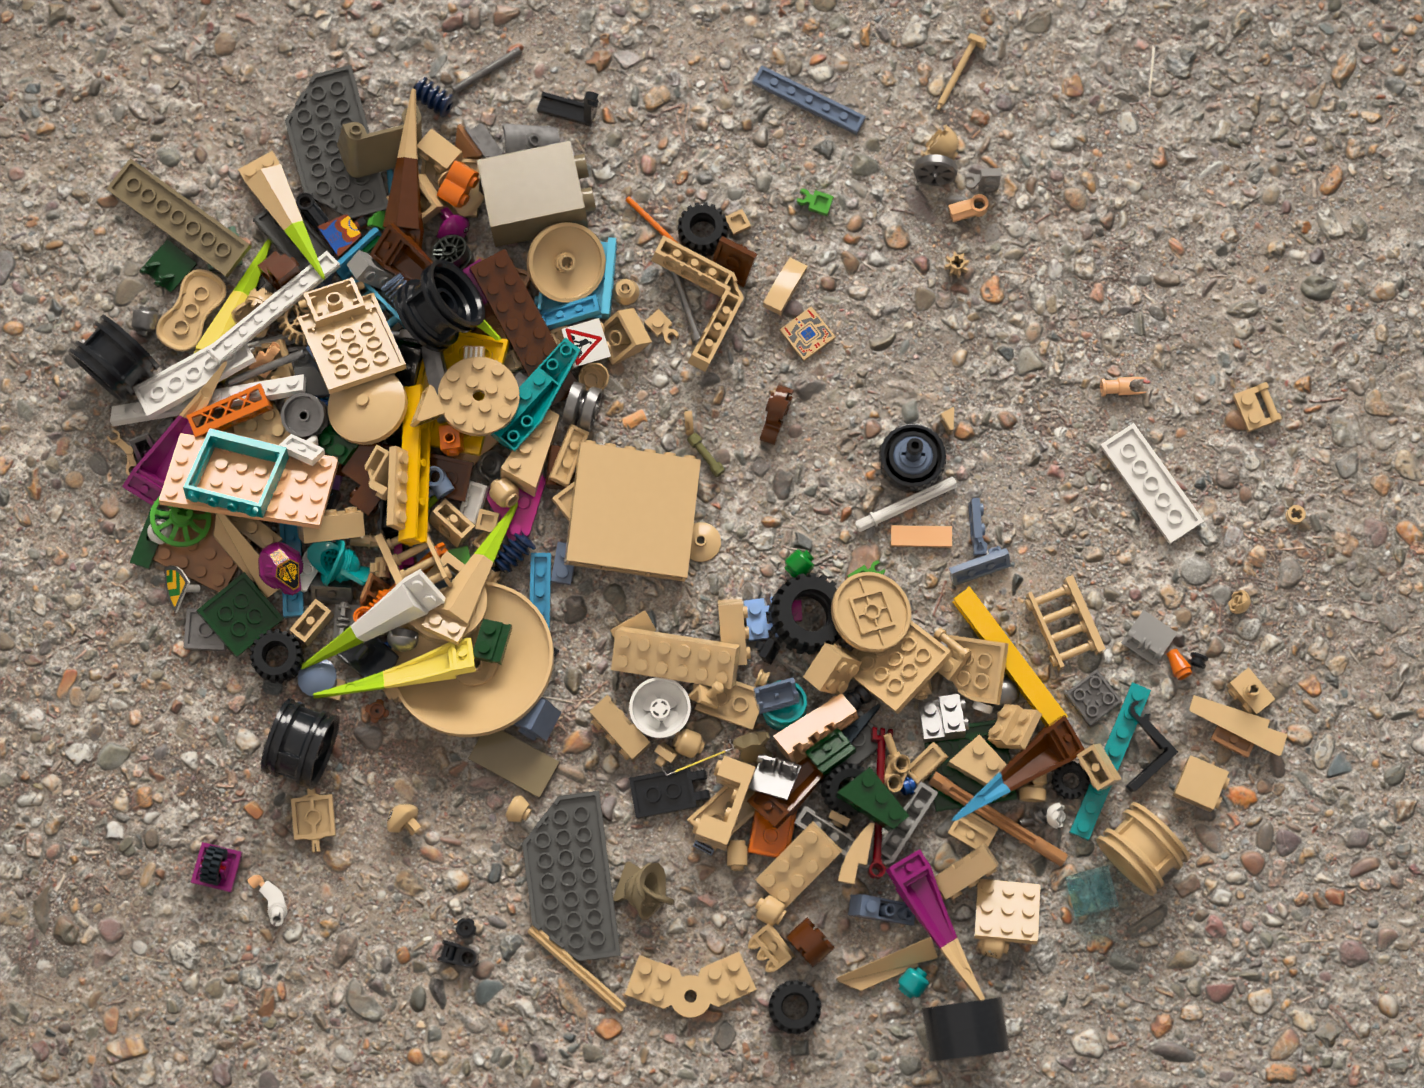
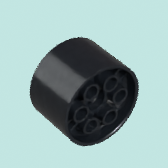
[922,997,1010,1062]

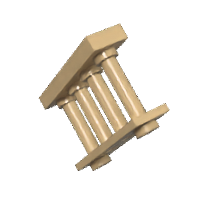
[374,524,453,588]
[1025,575,1106,671]

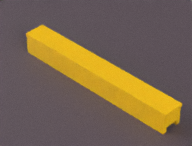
[398,384,431,546]
[952,586,1068,727]

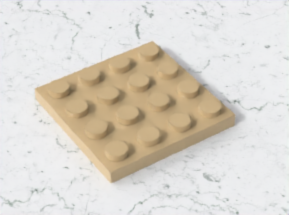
[851,621,953,714]

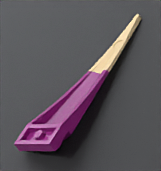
[122,361,227,506]
[886,849,985,1001]

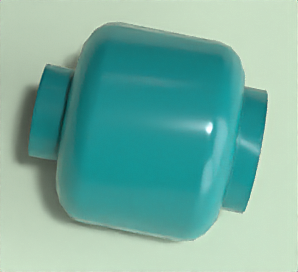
[898,967,929,999]

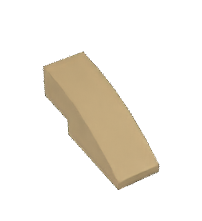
[763,258,808,316]
[838,823,875,885]

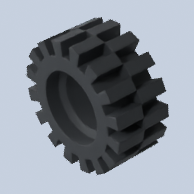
[1051,761,1090,800]

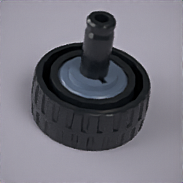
[879,423,946,493]

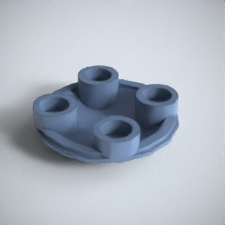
[298,659,337,697]

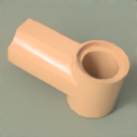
[948,194,988,222]

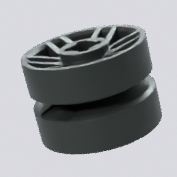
[432,235,475,271]

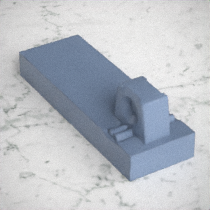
[949,546,1011,586]

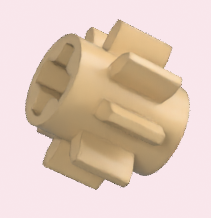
[944,252,969,278]
[370,557,391,580]

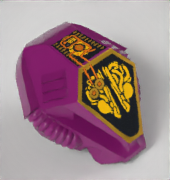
[258,542,304,596]

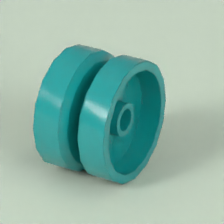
[762,680,807,731]

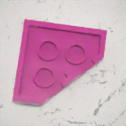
[486,475,546,541]

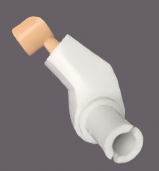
[248,875,287,926]

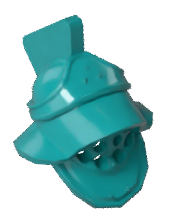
[307,539,370,586]

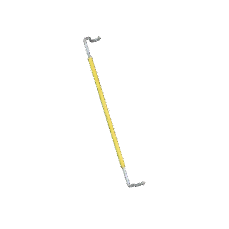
[661,739,734,776]

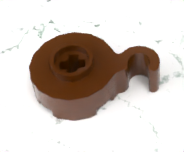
[760,384,794,445]

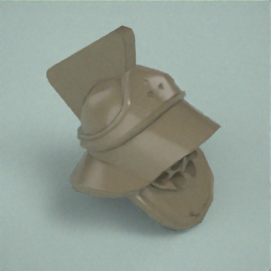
[613,862,675,920]

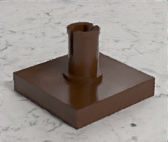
[712,236,758,287]

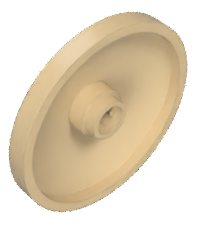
[527,222,606,303]
[327,373,408,445]

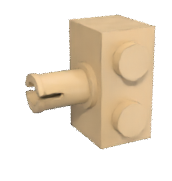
[1227,667,1275,715]

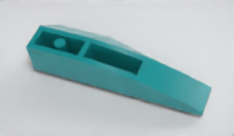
[491,337,581,452]

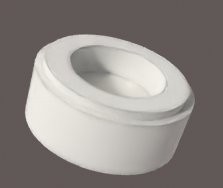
[972,701,994,714]

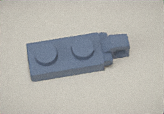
[968,498,987,556]

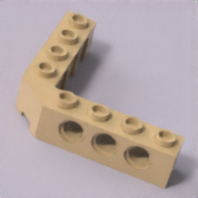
[651,236,744,372]

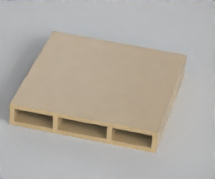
[564,440,701,582]

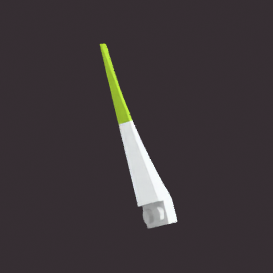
[301,569,445,669]

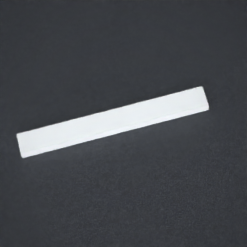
[206,251,340,365]

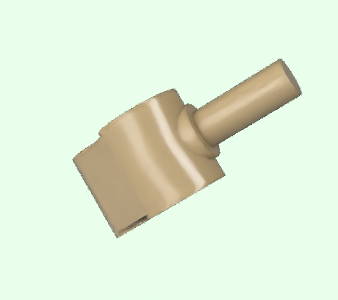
[883,733,910,792]

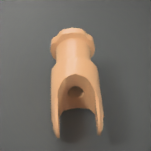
[1100,377,1146,397]

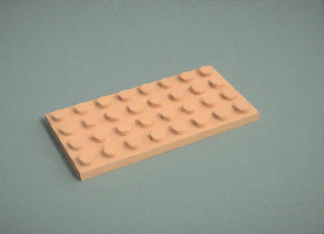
[159,433,339,529]

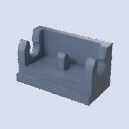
[754,677,799,714]

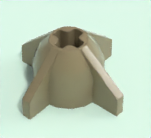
[733,732,773,763]

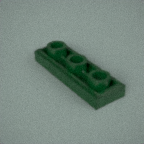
[130,506,169,570]

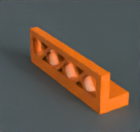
[186,383,274,438]

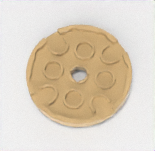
[438,357,519,436]

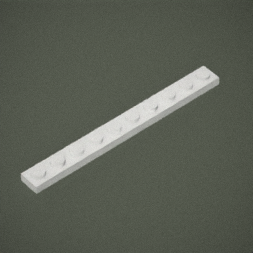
[110,374,306,426]

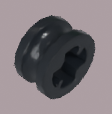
[1188,652,1209,669]

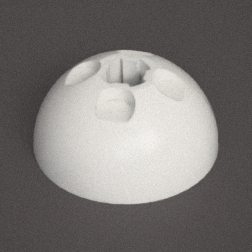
[629,677,691,738]

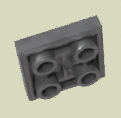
[1064,669,1122,726]

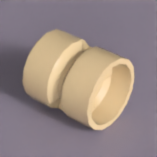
[1019,773,1047,803]

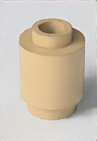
[727,840,748,871]

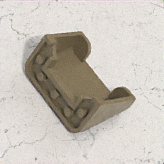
[337,105,422,178]

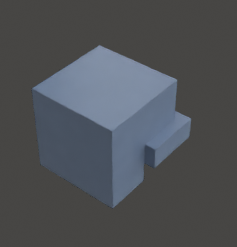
[513,697,561,741]

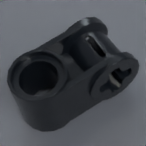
[437,940,479,969]

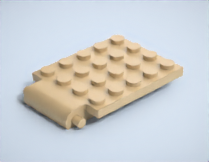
[297,277,407,394]

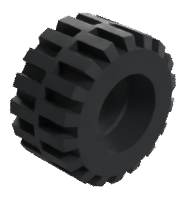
[678,202,728,257]
[250,629,304,684]
[821,763,865,816]
[769,980,821,1034]

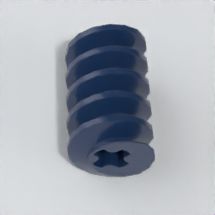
[410,77,454,118]
[494,530,536,573]

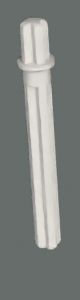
[855,477,957,532]

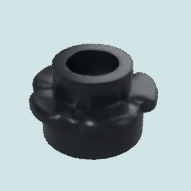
[456,918,476,939]

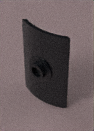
[337,637,399,678]

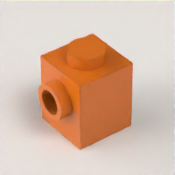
[439,425,465,456]

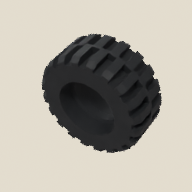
[768,573,841,655]

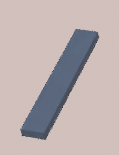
[752,65,866,135]

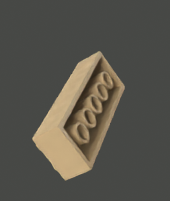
[611,626,741,689]

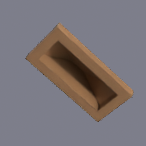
[455,124,483,159]

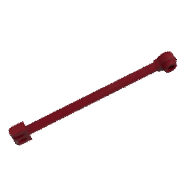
[868,727,893,879]

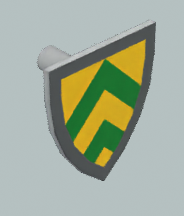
[165,565,200,613]

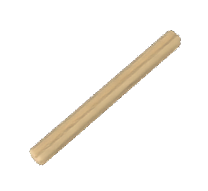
[528,925,626,1013]

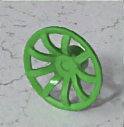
[150,496,211,547]

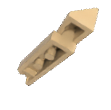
[213,513,279,598]
[1189,695,1288,756]
[836,937,938,991]

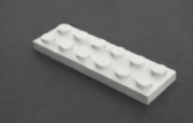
[133,343,256,420]
[1100,423,1204,544]

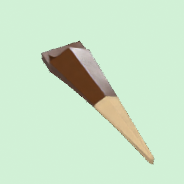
[383,88,424,249]

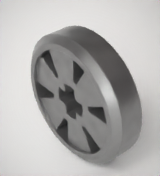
[914,154,958,186]

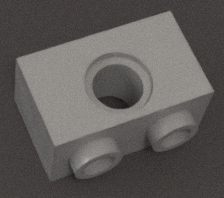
[347,250,396,289]

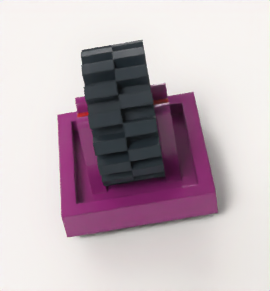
[191,842,243,893]

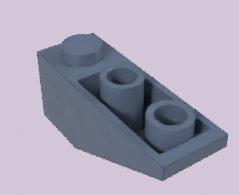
[848,894,915,926]

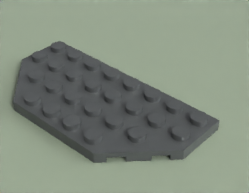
[285,65,388,221]
[522,791,621,962]

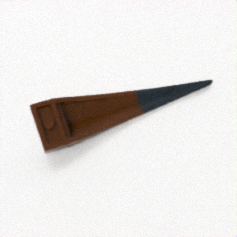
[747,704,881,829]

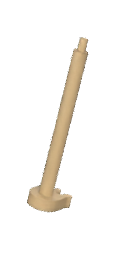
[936,33,987,110]

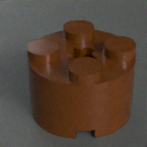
[786,917,835,967]

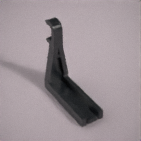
[537,91,599,127]
[1126,701,1178,792]

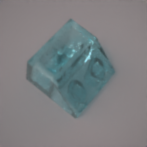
[1065,866,1119,918]

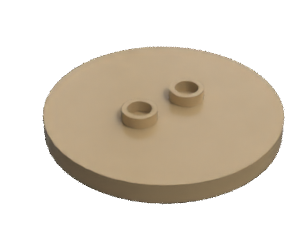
[831,572,911,653]

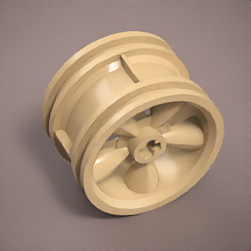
[1096,802,1191,896]

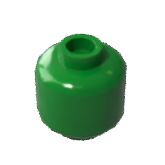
[784,549,814,578]

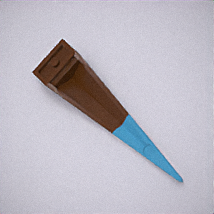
[952,715,1085,821]

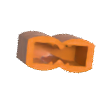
[437,161,479,208]

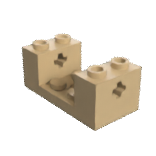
[692,756,755,851]

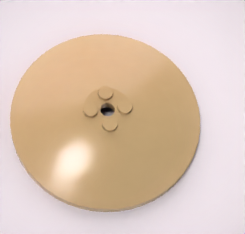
[392,582,554,737]

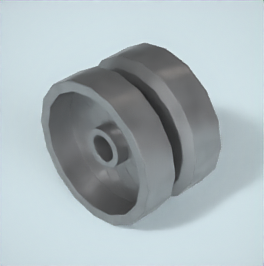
[562,382,602,432]
[281,393,330,440]

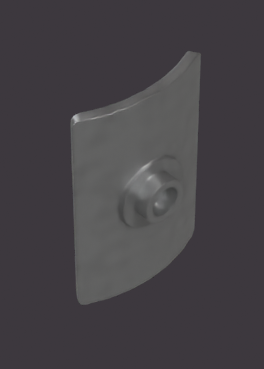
[502,123,560,154]

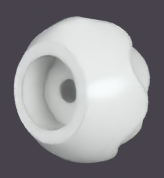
[147,519,172,544]
[1046,803,1066,829]

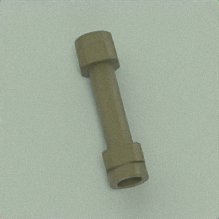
[687,433,725,477]

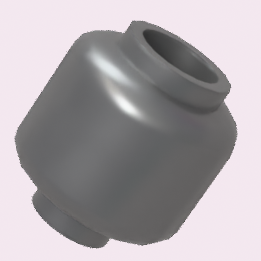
[131,306,159,336]

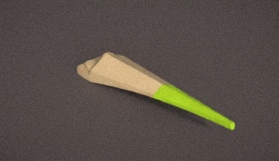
[238,151,325,280]
[421,502,518,646]

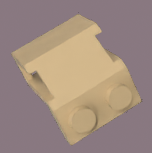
[365,444,389,501]

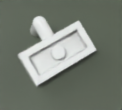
[279,434,325,466]

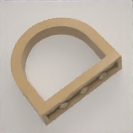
[405,551,487,643]

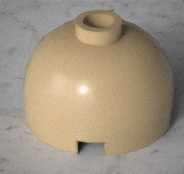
[920,125,959,160]

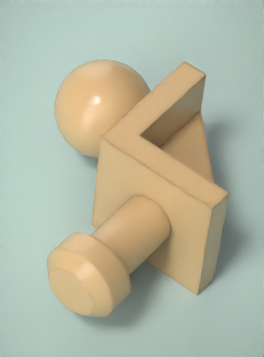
[688,682,724,709]

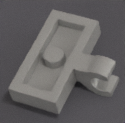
[965,168,1002,192]

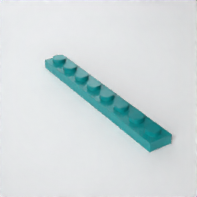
[1069,682,1151,841]

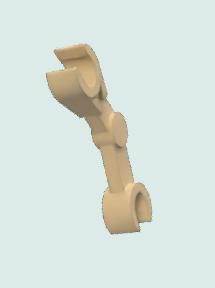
[107,430,137,476]

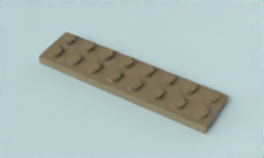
[106,158,252,278]

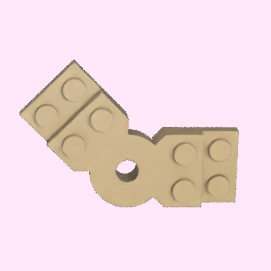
[625,952,757,1018]

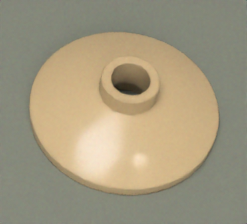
[690,522,721,562]

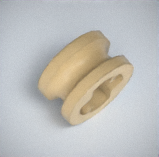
[1285,505,1306,525]
[754,669,771,687]

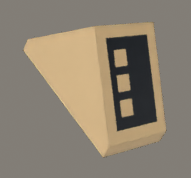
[410,385,445,427]

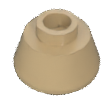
[612,279,639,305]
[506,795,532,823]

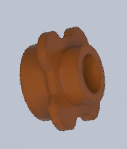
[365,699,389,723]

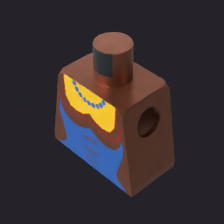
[318,214,368,259]

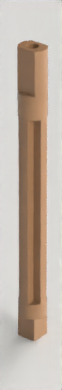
[928,772,1068,867]

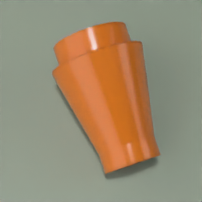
[1166,648,1193,680]

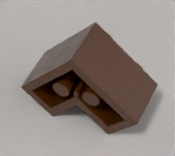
[258,251,301,291]

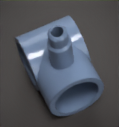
[429,466,455,499]

